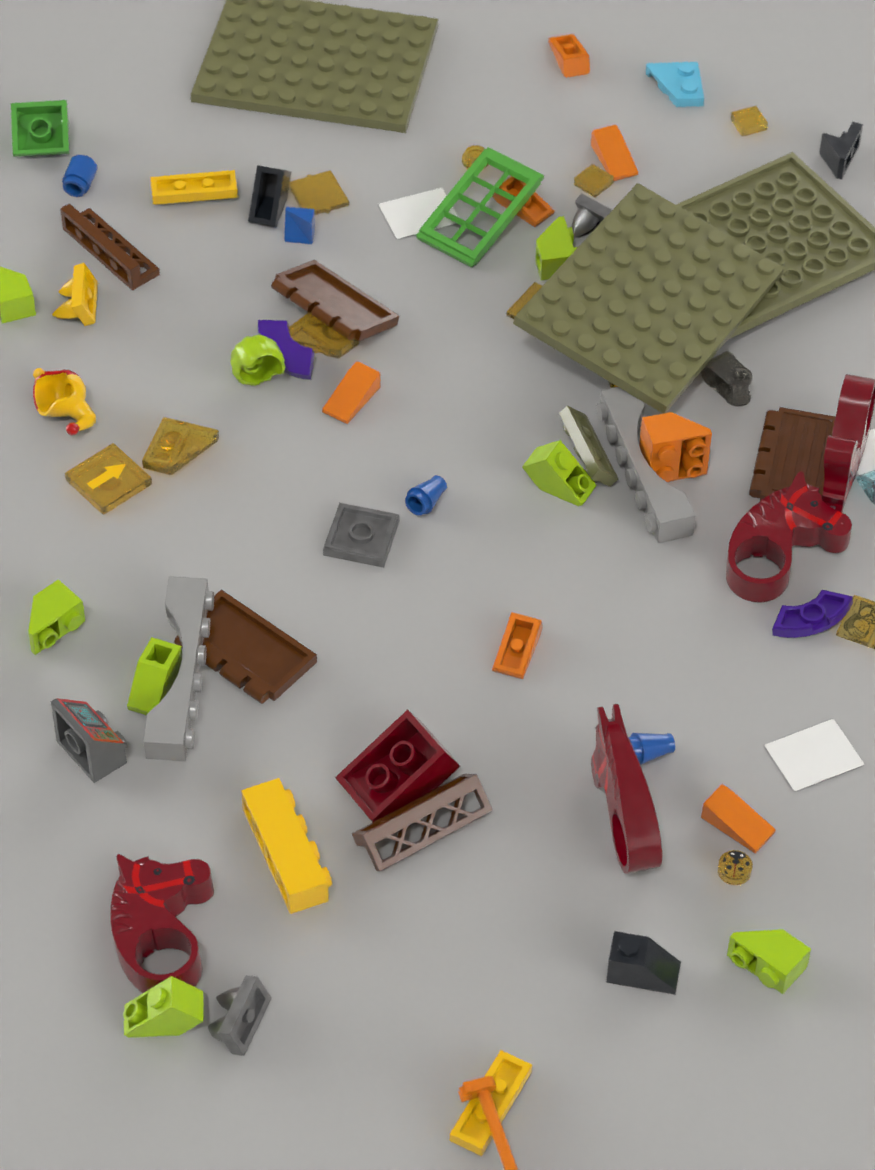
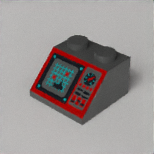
[51,698,127,783]

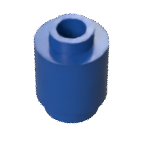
[62,155,98,197]

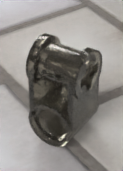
[701,351,753,406]

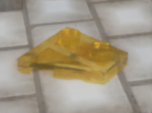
[289,312,360,359]
[142,417,219,475]

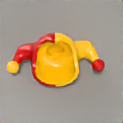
[33,368,96,436]

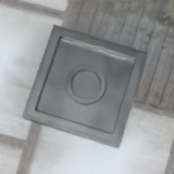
[323,503,400,568]

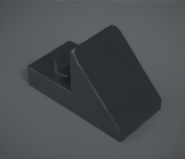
[819,122,863,180]

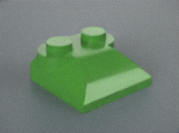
[11,100,69,157]

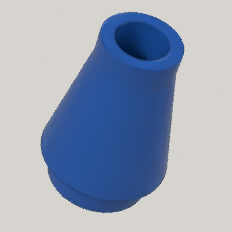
[405,475,447,516]
[628,733,675,765]

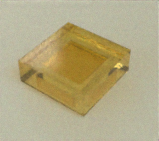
[731,106,768,137]
[574,164,614,198]

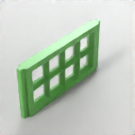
[416,147,544,268]

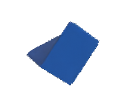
[284,207,315,244]

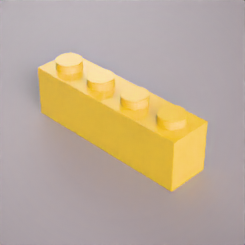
[241,778,332,914]

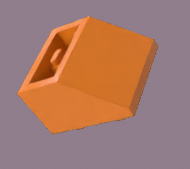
[639,412,712,482]

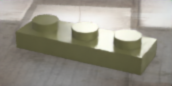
[559,405,619,487]

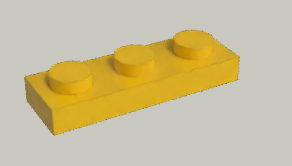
[150,170,238,205]
[449,1050,532,1157]

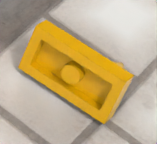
[52,263,98,326]

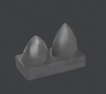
[571,193,612,237]
[208,975,271,1055]

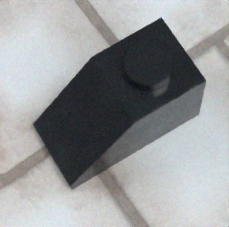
[248,165,291,227]
[606,931,681,995]

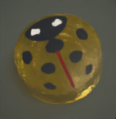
[718,850,753,885]

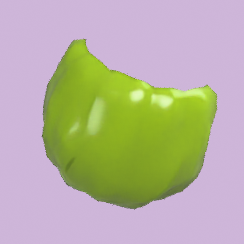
[230,334,285,386]

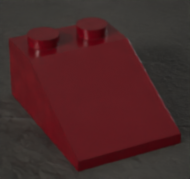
[335,709,460,822]

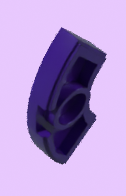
[258,320,315,380]
[772,590,853,638]

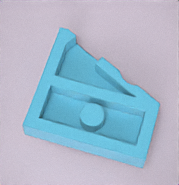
[645,61,704,107]

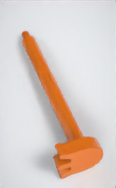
[458,1076,518,1170]

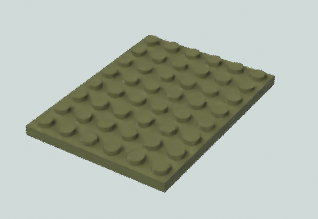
[191,0,438,133]
[676,152,875,340]
[513,183,784,413]

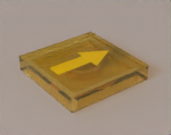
[65,443,152,515]

